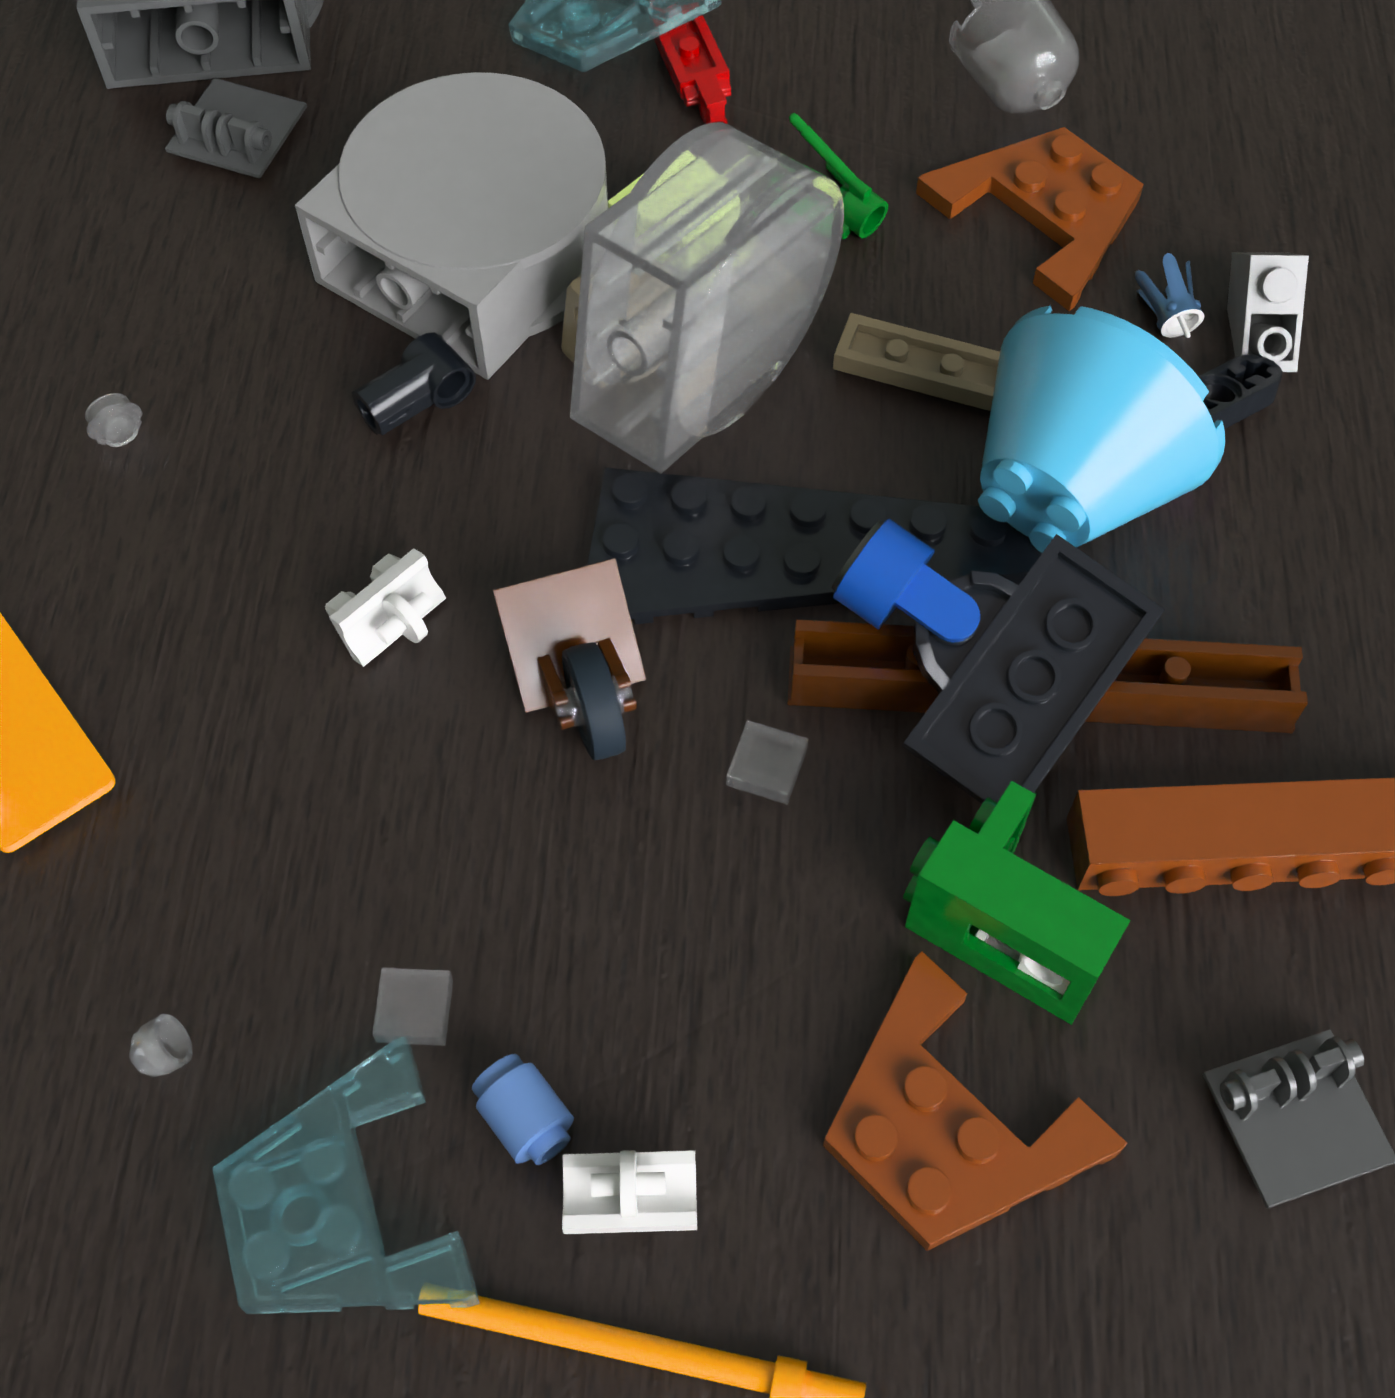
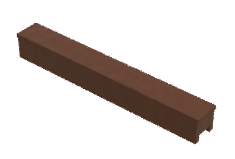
[787,619,1308,733]

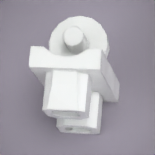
[325,548,446,667]
[562,1150,697,1234]

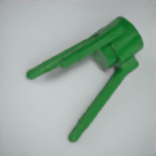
[764,113,888,240]

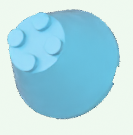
[978,306,1225,553]

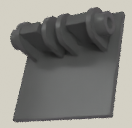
[165,78,307,179]
[1202,1029,1395,1209]

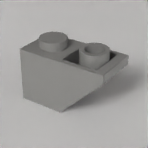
[1227,252,1309,372]

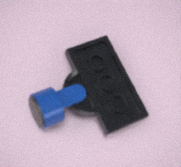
[832,518,1165,804]

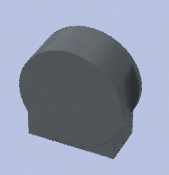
[77,0,324,89]

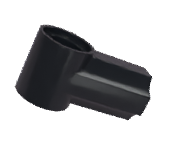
[352,332,476,435]

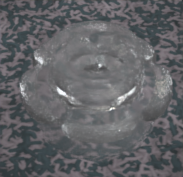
[85,393,142,447]

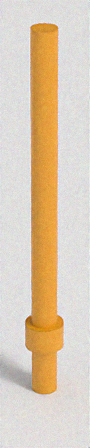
[418,1284,866,1398]

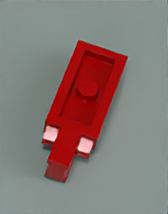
[650,7,731,129]

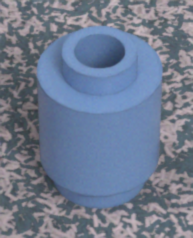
[472,1054,574,1165]

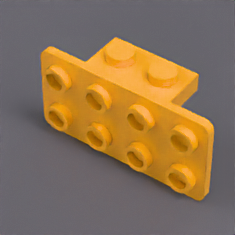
[0,613,115,853]

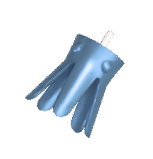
[1135,253,1204,338]

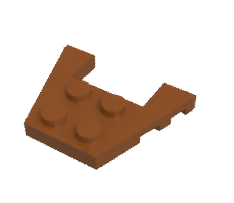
[916,127,1144,311]
[823,951,1128,1251]

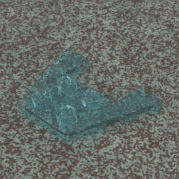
[508,0,722,72]
[212,1036,480,1314]

